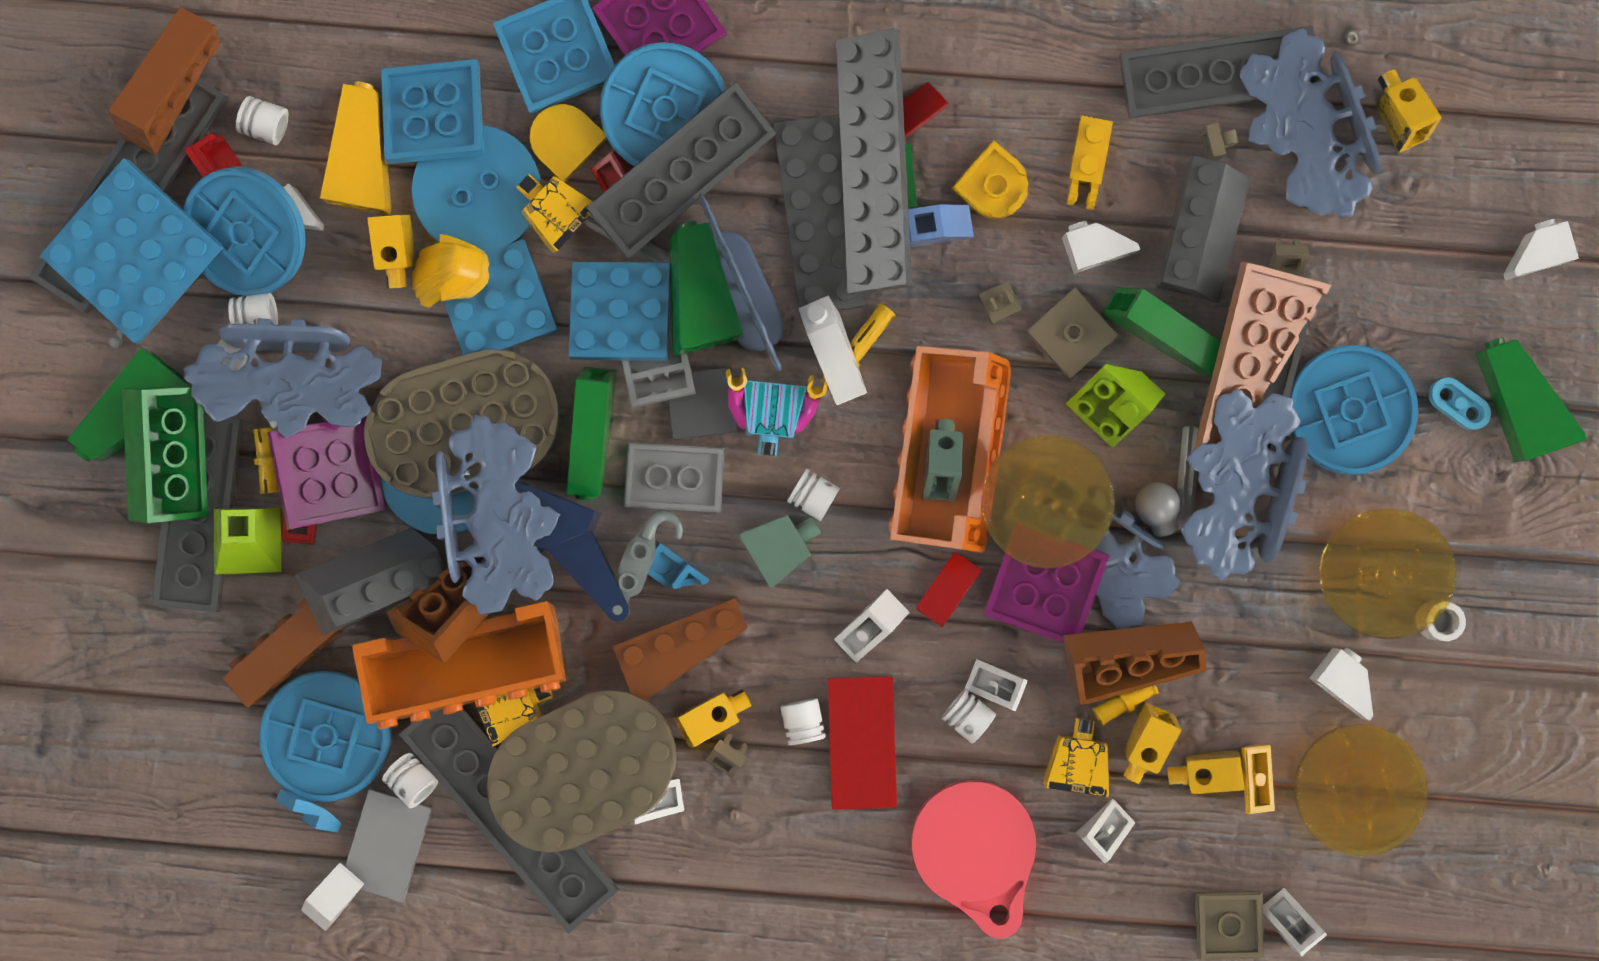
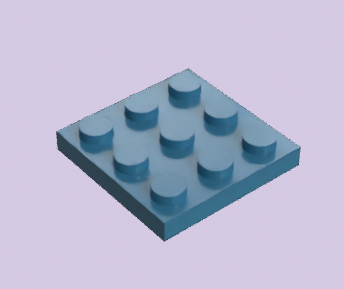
[493,0,615,115]
[381,59,484,164]
[444,239,559,356]
[568,262,671,361]

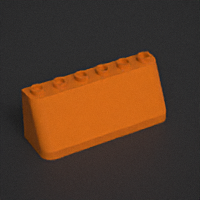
[889,346,1011,552]
[352,601,566,729]

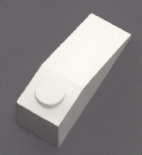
[798,296,867,405]

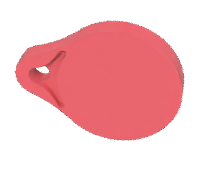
[911,780,1036,939]

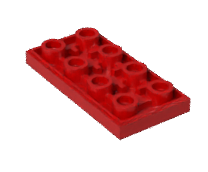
[828,676,897,810]

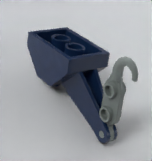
[515,481,683,622]

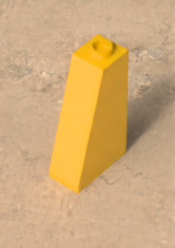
[320,81,392,216]

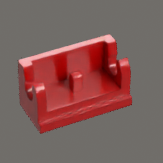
[184,133,243,177]

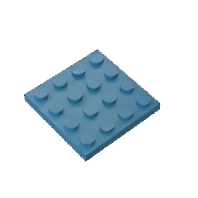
[40,158,224,344]

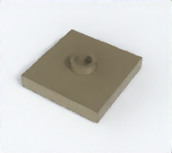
[1026,288,1119,379]
[1195,890,1264,960]

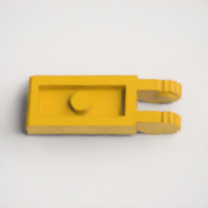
[1066,115,1113,210]

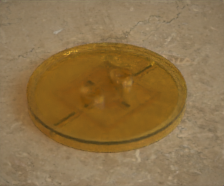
[981,435,1115,568]
[1320,509,1456,639]
[1294,724,1428,856]

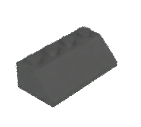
[1156,156,1250,303]
[295,527,446,636]

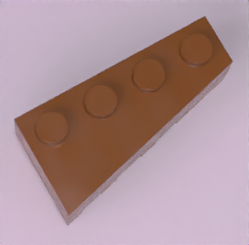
[108,7,220,156]
[386,557,490,664]
[612,597,748,700]
[222,598,360,708]
[1063,621,1207,706]

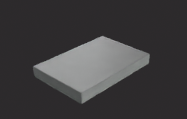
[624,442,725,513]
[345,788,433,902]

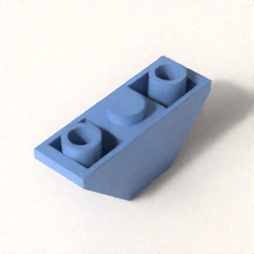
[908,204,974,247]

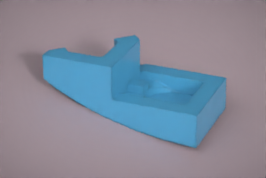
[648,542,710,589]
[276,788,341,833]

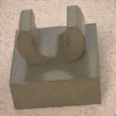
[1200,122,1238,161]
[1269,238,1310,275]
[978,281,1022,325]
[705,734,747,778]

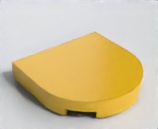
[530,104,607,183]
[951,140,1029,219]

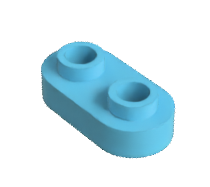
[1428,378,1491,430]

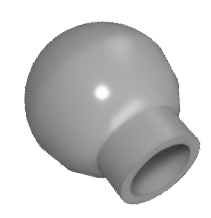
[1135,482,1180,537]

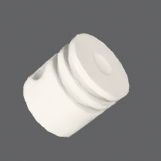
[236,96,289,146]
[228,293,278,325]
[787,469,840,522]
[1415,601,1466,642]
[941,689,996,744]
[780,698,826,745]
[382,753,438,808]

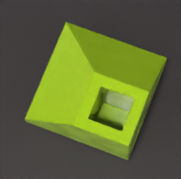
[1066,364,1165,448]
[214,507,282,574]

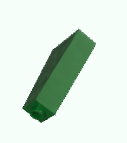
[670,221,743,357]
[1101,287,1221,378]
[1475,337,1588,462]
[67,348,192,462]
[567,366,617,501]

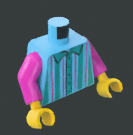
[726,368,827,456]

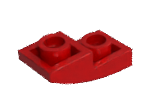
[916,552,982,628]

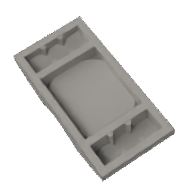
[622,282,696,408]

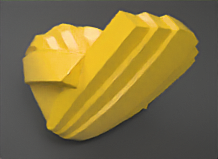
[411,234,489,308]

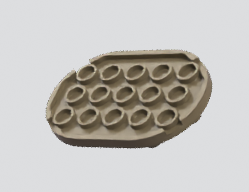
[364,349,560,499]
[487,691,676,852]

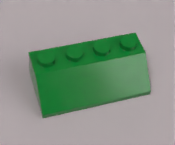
[122,387,208,523]

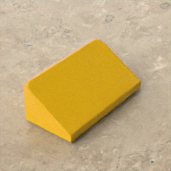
[1241,744,1275,814]

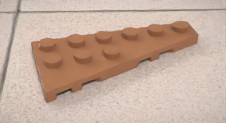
[1194,262,1332,449]

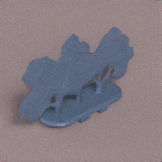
[1240,28,1381,218]
[699,193,784,372]
[183,318,382,438]
[1181,389,1308,582]
[432,415,561,614]
[1002,472,1180,629]

